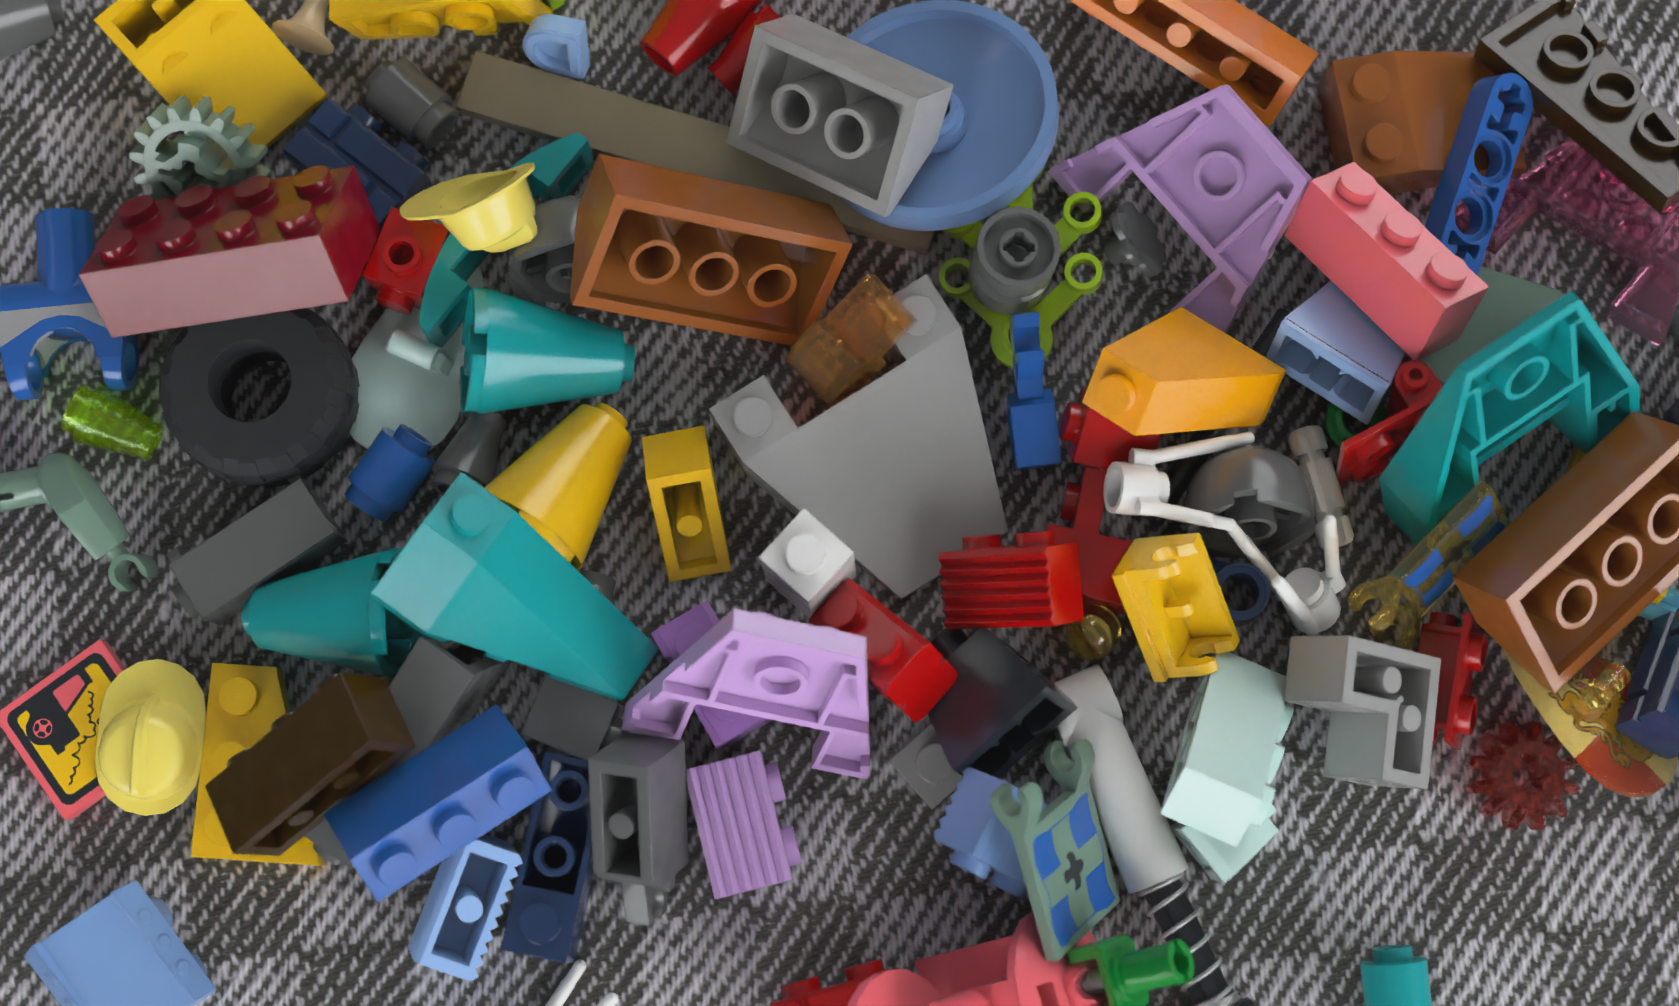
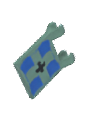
[990,739,1121,961]

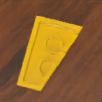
[329,0,553,40]
[190,663,325,866]

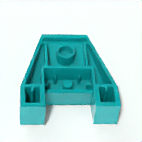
[1379,291,1640,557]

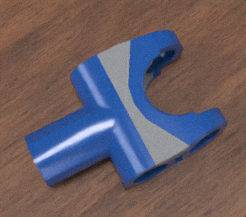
[0,208,142,401]

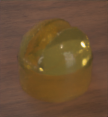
[1065,604,1121,661]

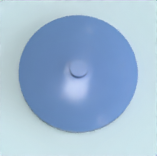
[838,0,1059,231]

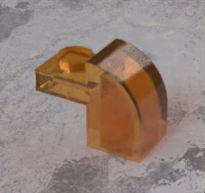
[787,274,918,408]

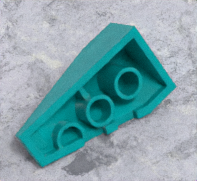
[369,472,659,702]

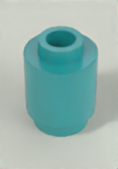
[1360,945,1432,1006]

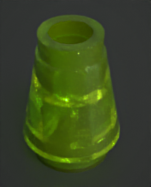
[61,384,164,461]

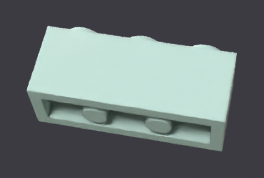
[1160,652,1294,847]

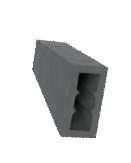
[305,636,512,869]

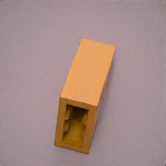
[1082,307,1286,436]

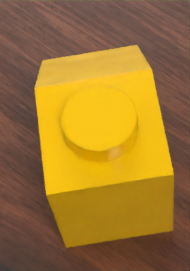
[642,425,732,582]

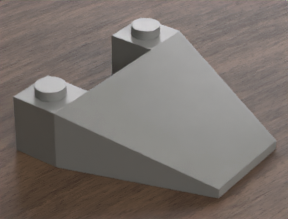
[709,274,1008,600]

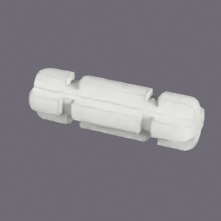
[1288,425,1354,550]

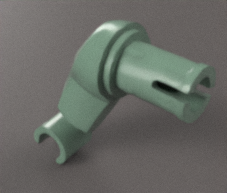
[0,453,158,591]

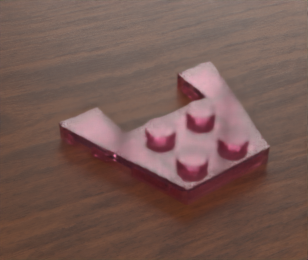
[1454,139,1679,346]

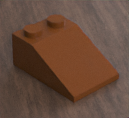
[1317,51,1527,195]

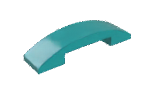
[418,133,595,349]

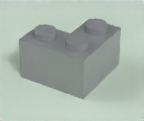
[1284,635,1441,789]

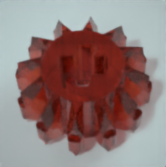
[1465,720,1581,831]

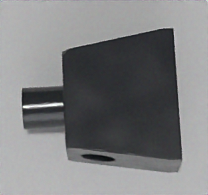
[928,628,1078,779]

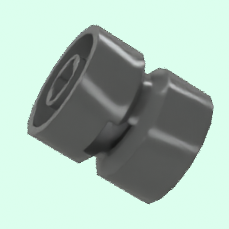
[967,206,1061,315]

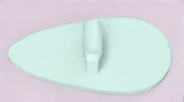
[350,265,485,452]

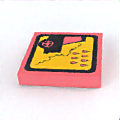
[0,639,126,820]

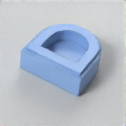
[522,14,590,80]

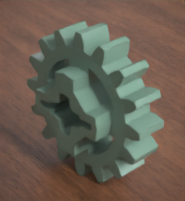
[129,95,272,199]

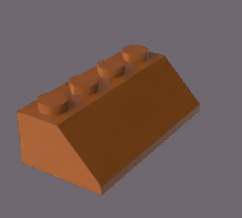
[570,154,853,348]
[1452,411,1679,693]

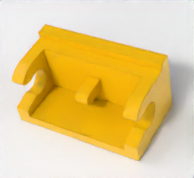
[1112,533,1240,683]

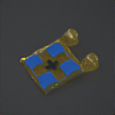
[1348,480,1511,651]

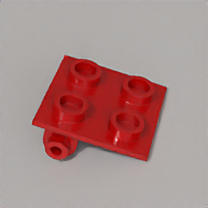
[1335,360,1443,484]

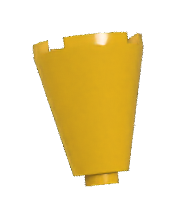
[484,403,632,572]

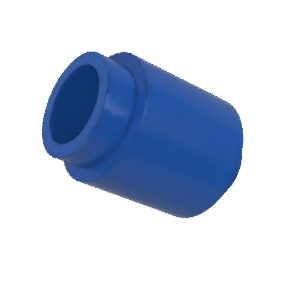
[344,424,435,522]

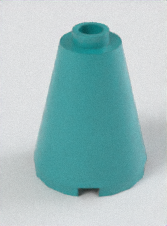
[459,287,635,415]
[242,548,423,678]

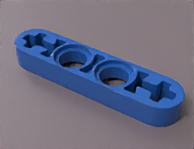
[1424,73,1533,276]

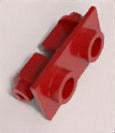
[1418,612,1488,750]

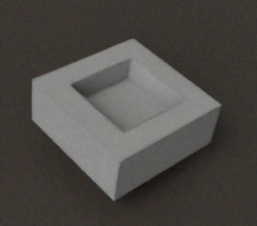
[889,723,964,810]

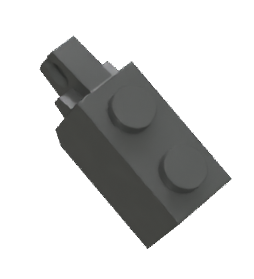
[588,732,689,926]

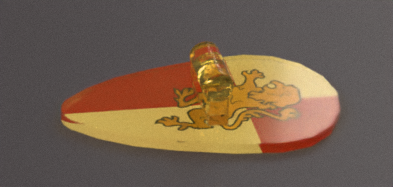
[1502,648,1678,797]

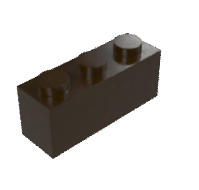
[205,672,415,856]

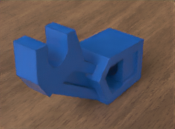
[1006,312,1062,471]

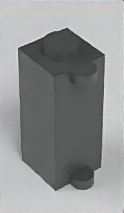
[166,475,348,626]

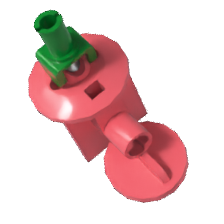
[847,911,1194,1006]

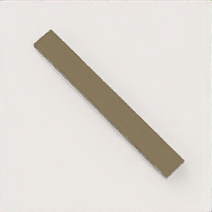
[456,51,935,255]

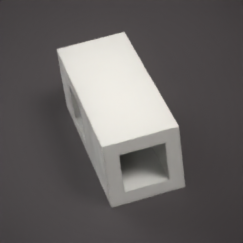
[758,508,856,618]

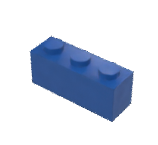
[323,704,552,902]

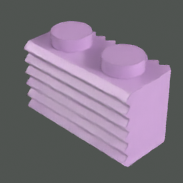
[686,751,802,899]

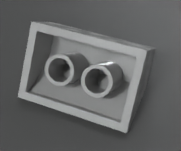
[726,14,954,217]

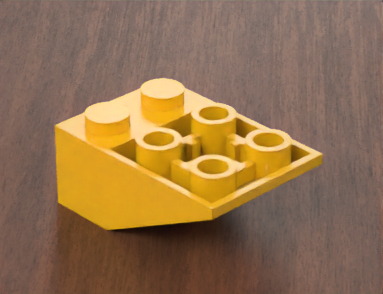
[94,0,328,149]

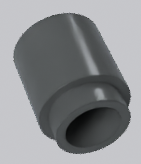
[365,58,459,149]

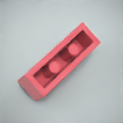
[1284,162,1489,360]

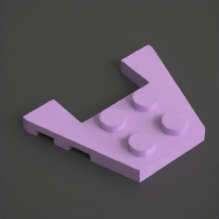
[1048,85,1313,333]
[622,608,871,780]

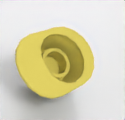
[400,163,537,253]
[95,659,206,816]

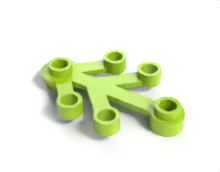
[938,164,1103,369]

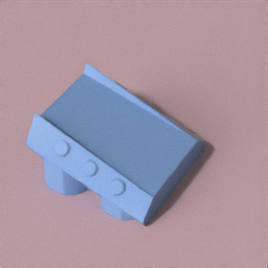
[24,880,217,1006]

